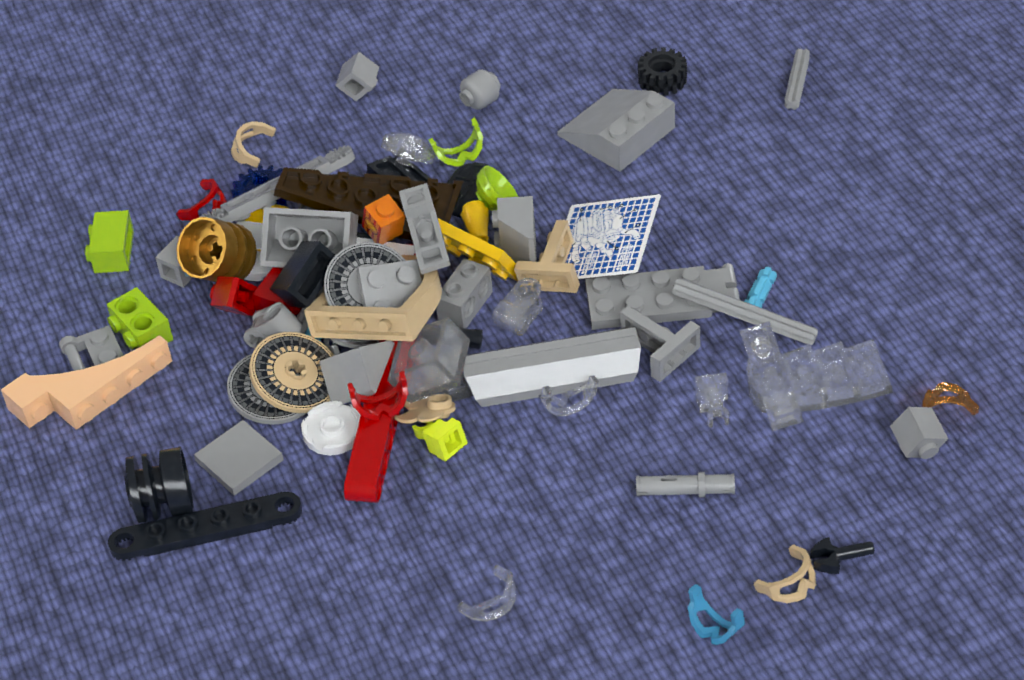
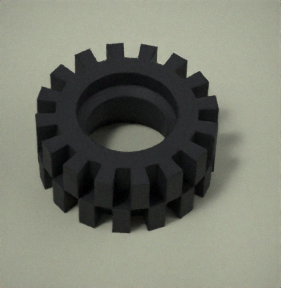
[638,47,687,96]

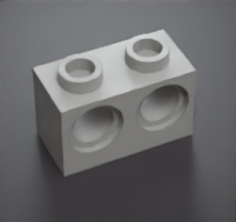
[436,258,493,328]

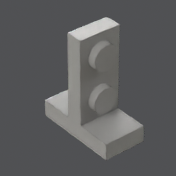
[620,305,700,382]

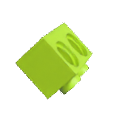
[106,287,173,350]

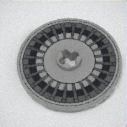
[324,242,406,307]
[227,353,306,425]

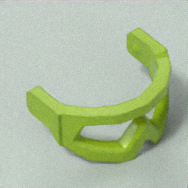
[428,117,483,167]

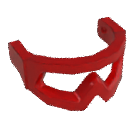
[176,179,227,221]
[347,371,409,420]

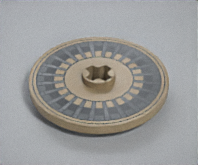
[249,332,334,413]

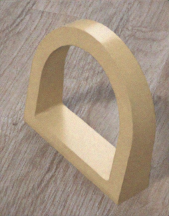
[304,255,442,342]

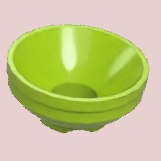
[476,165,518,211]

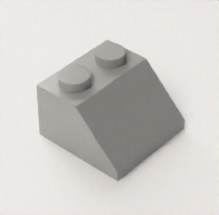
[492,196,537,263]

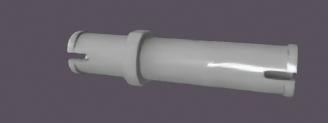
[636,472,735,498]

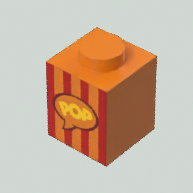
[362,194,405,244]

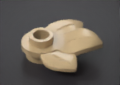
[394,394,456,424]

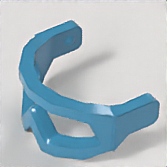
[688,584,745,645]

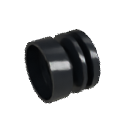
[124,446,194,523]

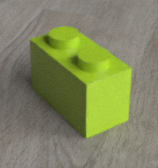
[85,210,134,273]

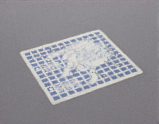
[566,194,661,279]

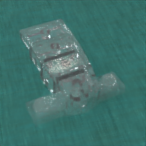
[740,321,893,431]

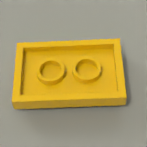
[438,218,518,282]

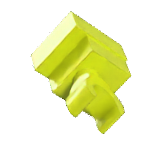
[412,418,468,462]

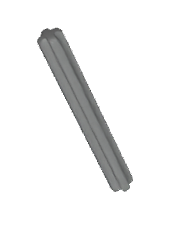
[672,278,818,345]

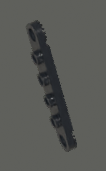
[108,492,302,561]

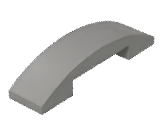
[399,183,451,275]

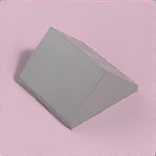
[319,341,395,404]

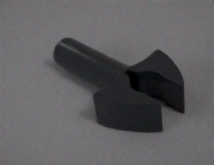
[810,537,875,574]

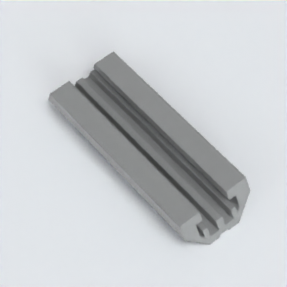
[461,327,641,407]

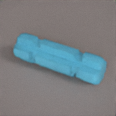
[744,267,777,308]

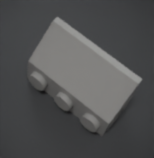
[260,207,358,268]

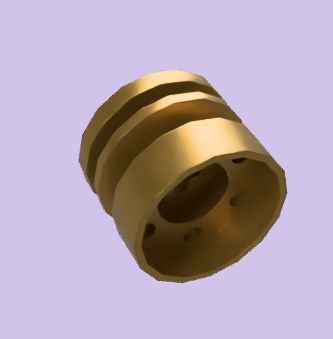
[176,217,257,282]

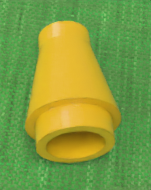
[461,200,489,242]

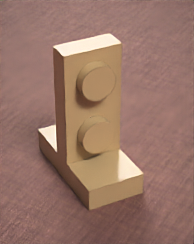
[514,220,580,293]

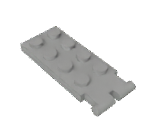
[585,263,740,330]

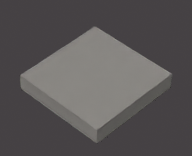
[194,420,284,496]

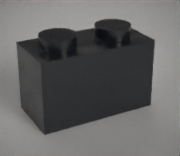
[270,241,335,308]

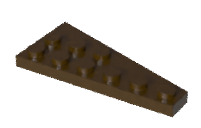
[274,167,463,241]

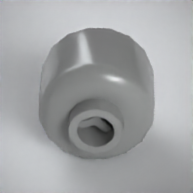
[459,69,501,110]

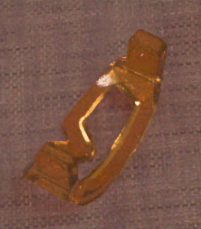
[922,382,979,415]

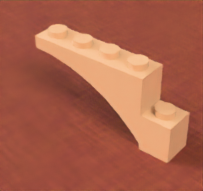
[1,335,172,430]

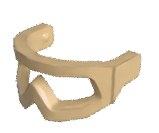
[231,122,276,168]
[754,545,816,603]

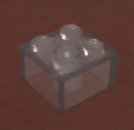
[387,316,470,403]

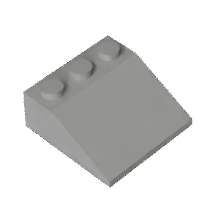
[557,89,675,172]

